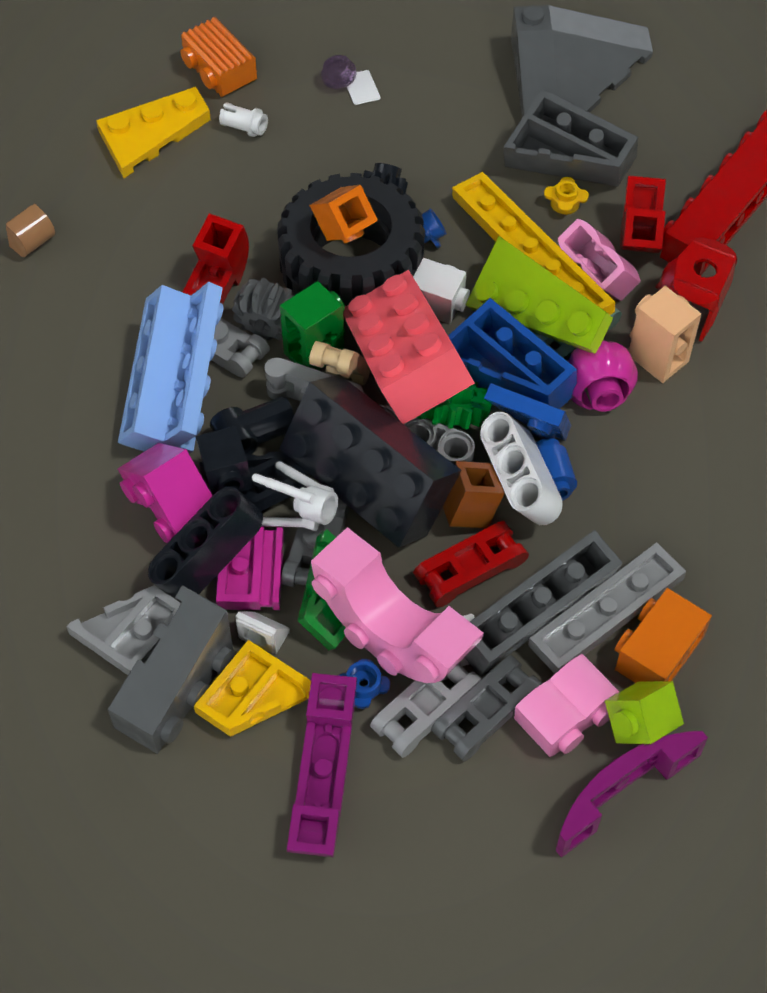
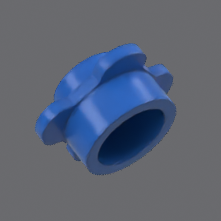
[422,208,447,248]
[339,659,390,709]

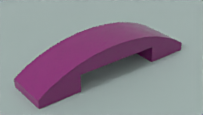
[287,673,357,857]
[556,731,708,858]

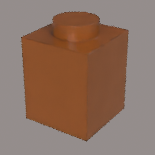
[443,461,505,528]

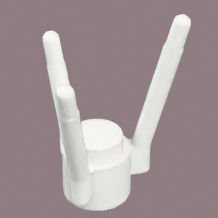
[252,461,338,531]

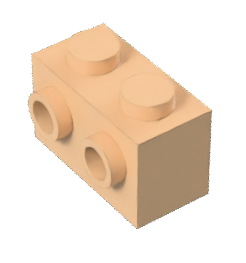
[629,286,701,383]

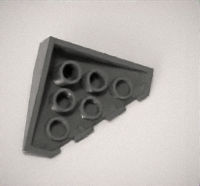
[511,5,653,118]

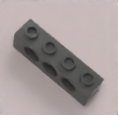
[464,530,622,677]

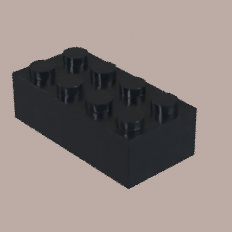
[279,374,462,548]

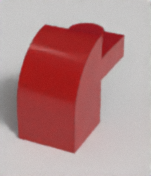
[620,176,666,253]
[182,213,249,304]

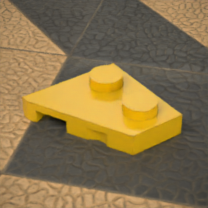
[194,640,311,737]

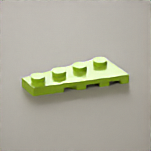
[465,236,613,354]

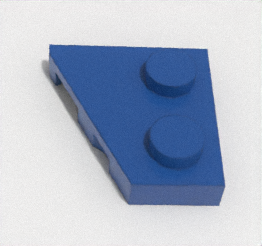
[484,383,571,441]

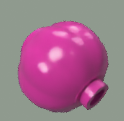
[567,340,638,412]

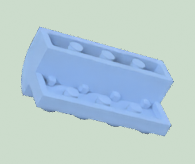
[118,282,223,453]

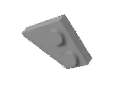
[67,585,181,675]

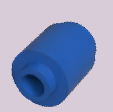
[536,438,577,501]

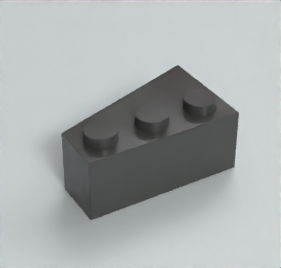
[108,585,234,754]

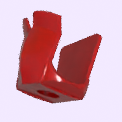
[655,238,737,342]

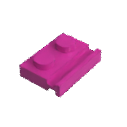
[216,527,284,610]

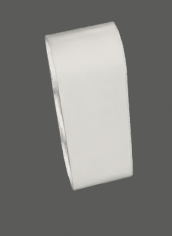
[480,412,563,525]

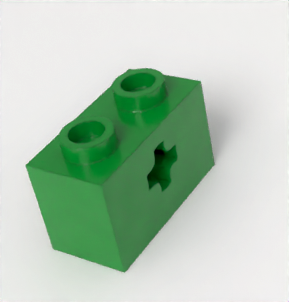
[280,281,345,371]

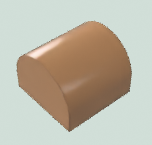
[6,204,55,257]

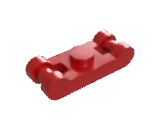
[413,521,529,608]

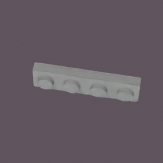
[528,542,686,674]

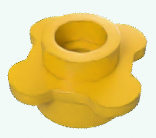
[544,177,589,215]

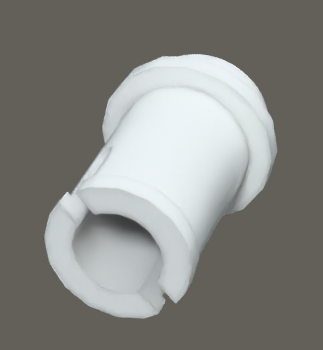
[219,103,268,137]

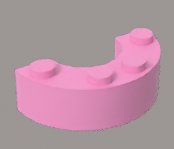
[311,527,484,683]

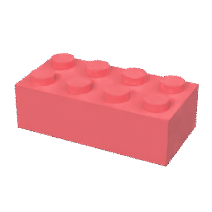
[343,270,475,425]

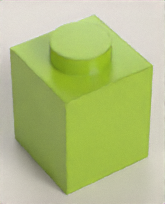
[605,681,684,744]

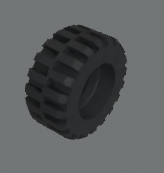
[277,173,425,307]

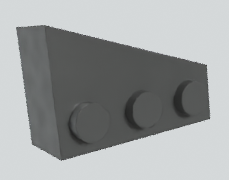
[504,88,638,186]

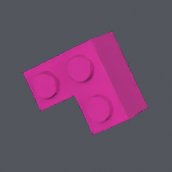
[118,443,212,543]

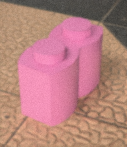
[558,219,640,301]
[514,654,619,757]

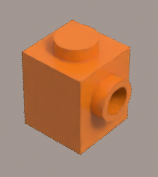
[309,184,378,244]

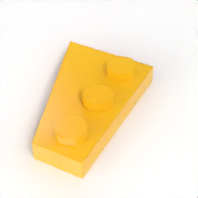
[96,86,211,178]

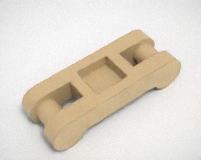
[309,341,370,385]

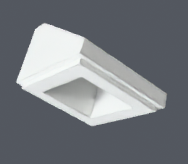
[235,611,290,654]

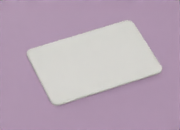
[343,70,381,105]

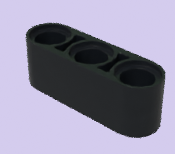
[148,487,263,603]

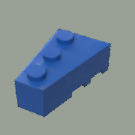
[448,298,577,409]

